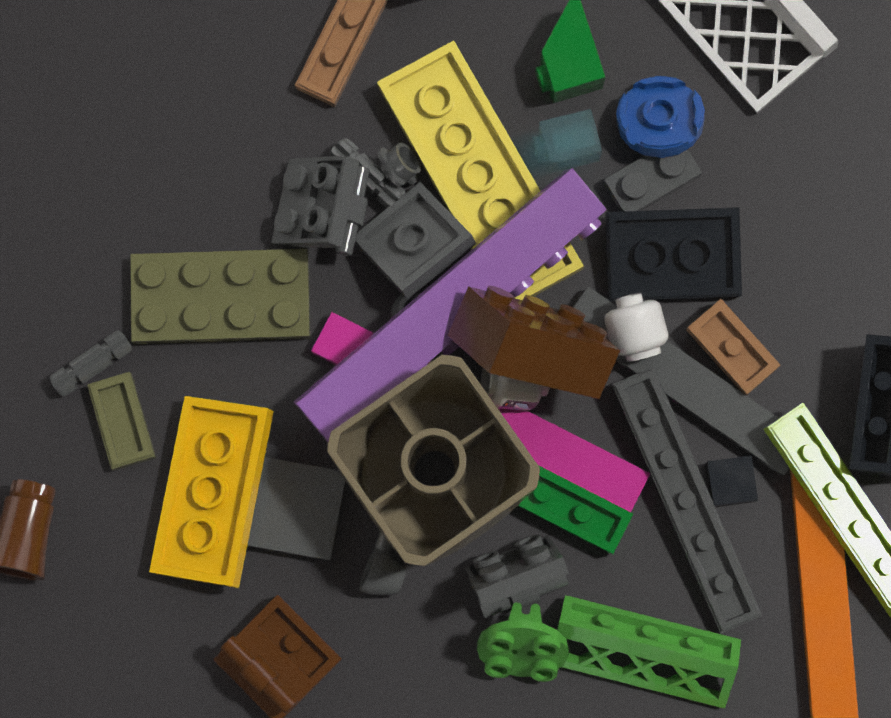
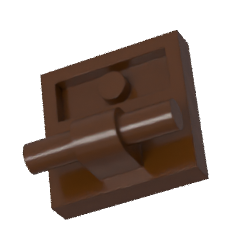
[213,594,342,718]

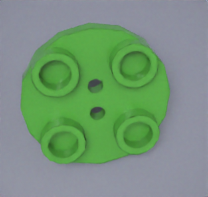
[477,602,569,682]

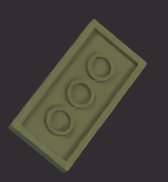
[130,249,311,344]

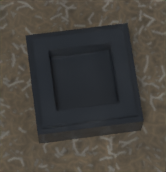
[705,456,758,507]

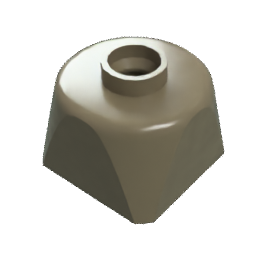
[327,355,540,566]

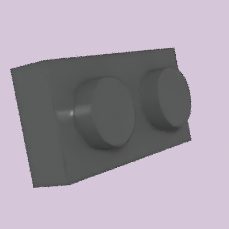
[603,149,702,212]

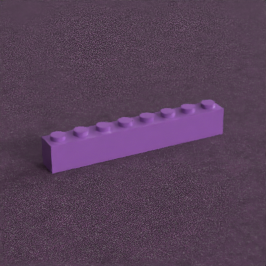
[294,168,607,442]

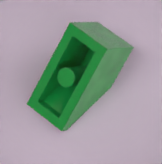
[535,0,606,104]

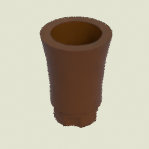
[0,479,56,580]

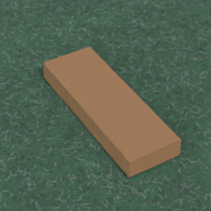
[295,0,388,107]

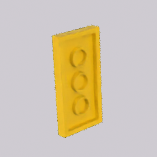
[149,396,274,588]

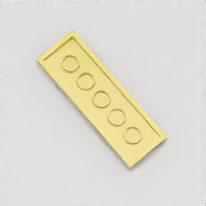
[377,40,584,300]

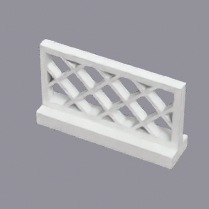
[658,0,838,114]

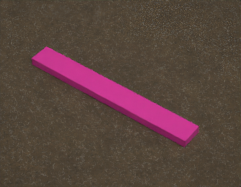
[311,312,650,512]

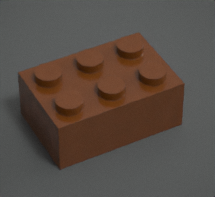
[447,286,621,399]

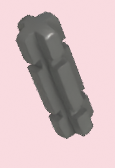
[329,138,406,209]
[49,330,132,396]

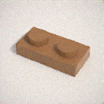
[686,299,781,396]

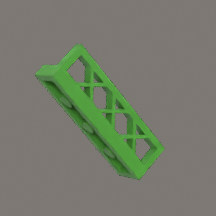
[557,595,741,709]

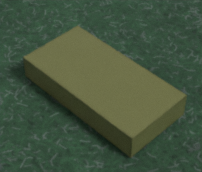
[87,372,156,471]

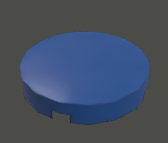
[616,76,705,158]

